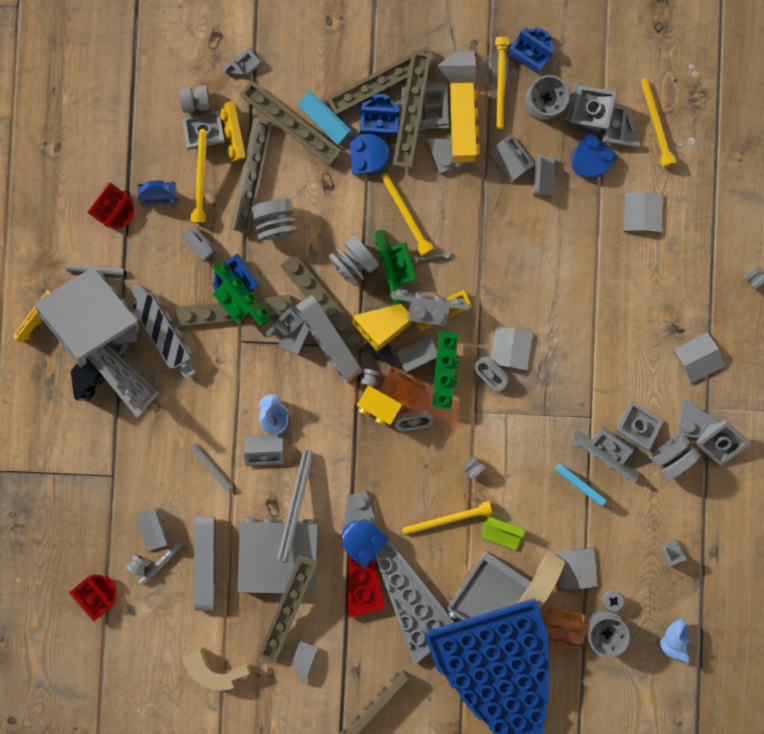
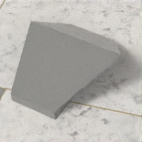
[438,51,476,90]

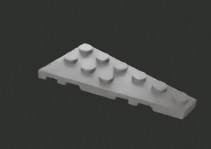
[87,345,159,417]
[375,539,455,665]

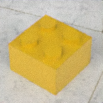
[357,385,402,426]

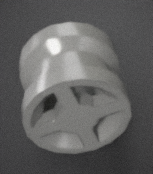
[743,266,764,290]
[361,368,383,388]
[461,456,485,479]
[126,553,150,576]
[602,590,624,611]

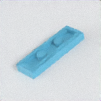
[298,90,351,145]
[555,464,606,506]

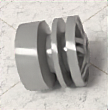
[524,75,570,121]
[251,198,298,241]
[329,235,379,287]
[586,610,630,658]

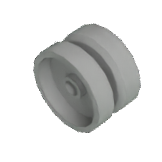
[649,433,701,480]

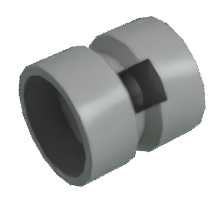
[180,85,211,113]

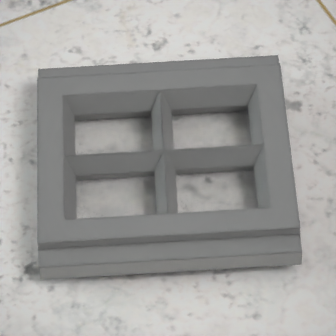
[401,82,449,130]

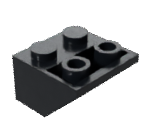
[70,357,106,401]

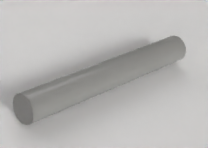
[66,264,125,276]
[190,444,233,491]
[139,539,185,586]

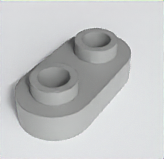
[474,357,509,391]
[394,409,433,431]

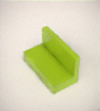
[481,516,526,550]

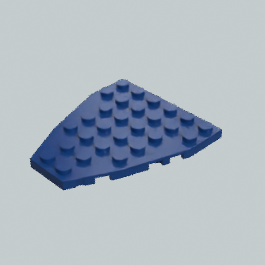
[424,598,549,734]

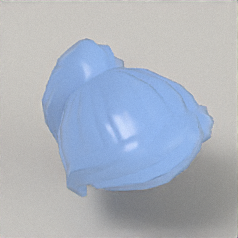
[259,394,289,435]
[660,618,691,665]

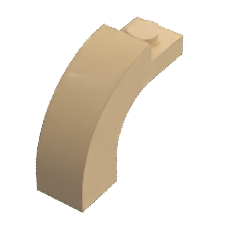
[516,551,565,609]
[182,647,251,691]

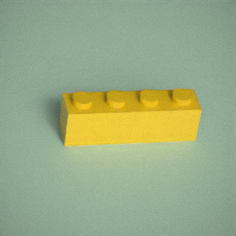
[450,83,480,163]

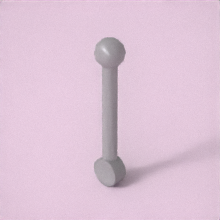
[411,251,451,263]

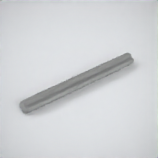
[277,450,313,563]

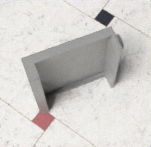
[34,267,139,367]
[238,517,318,594]
[447,550,551,621]

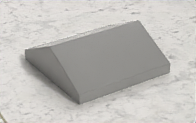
[571,85,617,130]
[182,110,225,150]
[623,192,663,233]
[490,327,533,370]
[673,332,725,384]
[615,401,664,451]
[696,420,751,466]
[556,548,598,590]

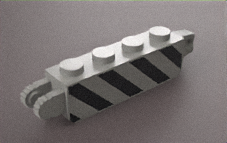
[131,284,196,379]

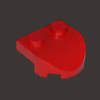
[87,182,135,229]
[68,574,117,623]

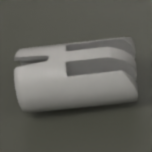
[182,227,217,262]

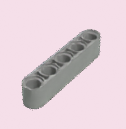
[295,295,362,383]
[194,516,216,611]

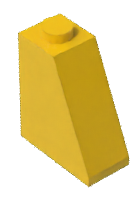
[352,304,412,351]

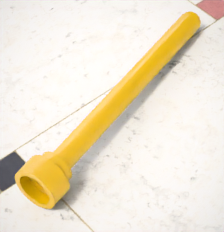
[495,37,511,130]
[641,78,677,168]
[191,129,207,222]
[381,173,434,256]
[402,501,493,535]

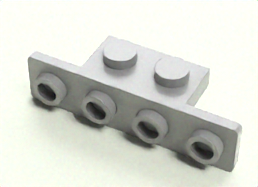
[391,289,469,326]
[572,426,639,483]

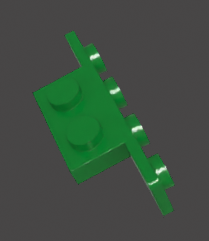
[374,230,417,305]
[212,262,272,326]
[432,331,459,410]

